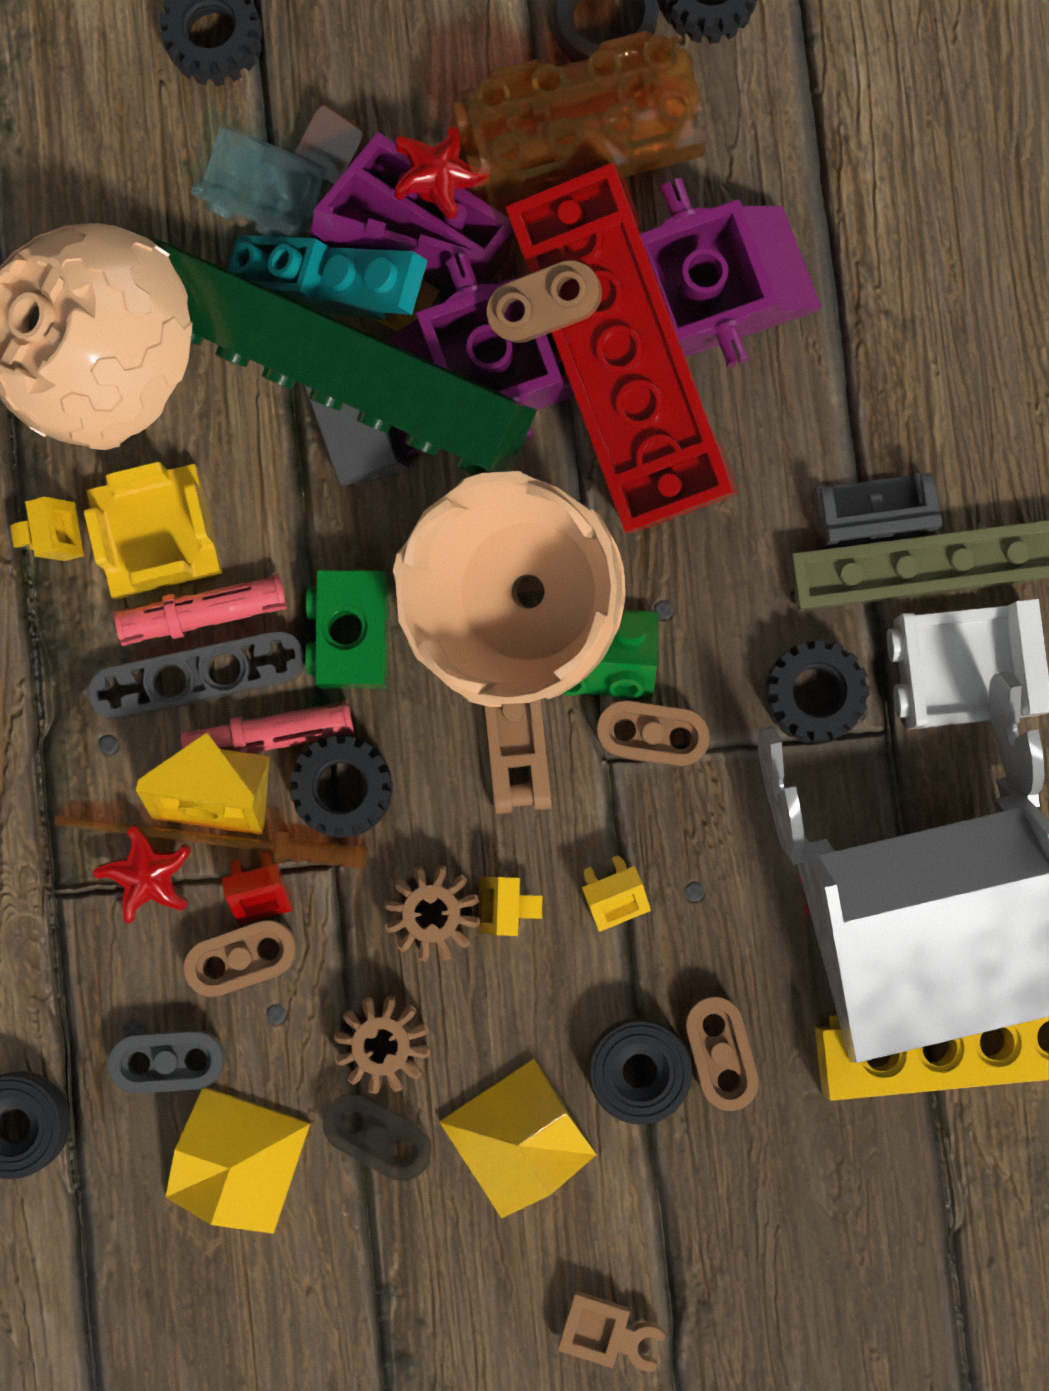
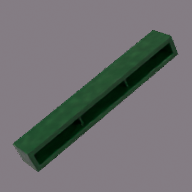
[131,230,537,475]

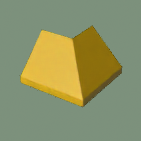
[136,733,270,835]
[439,1058,597,1218]
[165,1087,311,1234]

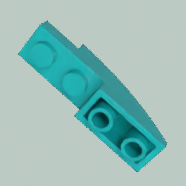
[227,235,428,320]

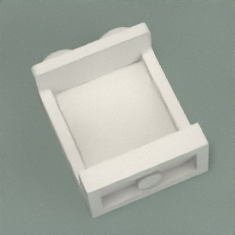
[887,599,1049,730]

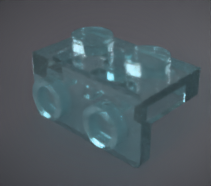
[191,126,327,237]

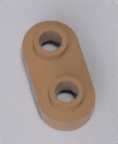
[487,261,602,343]
[596,701,710,767]
[184,920,297,997]
[685,996,759,1111]

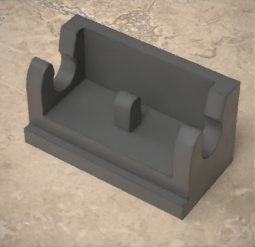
[305,386,410,487]
[813,472,942,550]

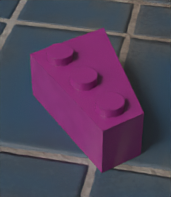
[310,132,515,290]

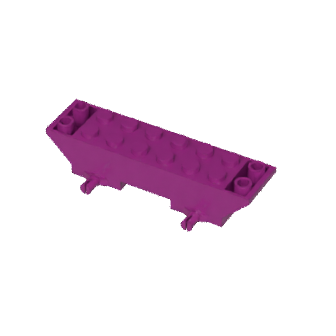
[385,178,821,457]

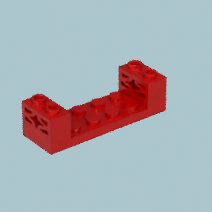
[506,162,740,533]

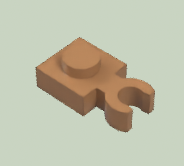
[557,1290,666,1372]

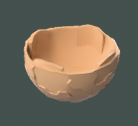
[0,223,193,450]
[393,471,625,707]

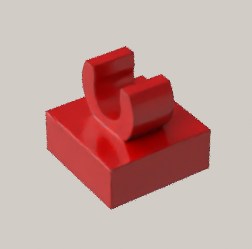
[222,852,293,925]

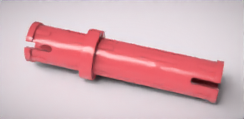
[114,574,287,646]
[181,699,355,754]

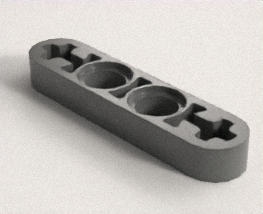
[88,632,306,719]

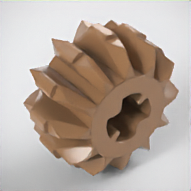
[384,865,480,962]
[334,995,431,1094]

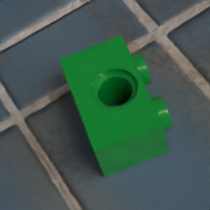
[306,571,389,689]

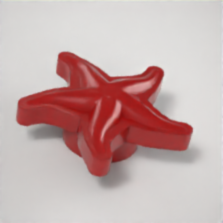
[394,127,490,219]
[93,824,191,923]

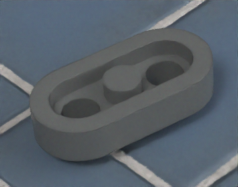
[108,1030,226,1093]

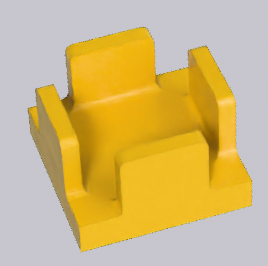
[84,462,223,600]

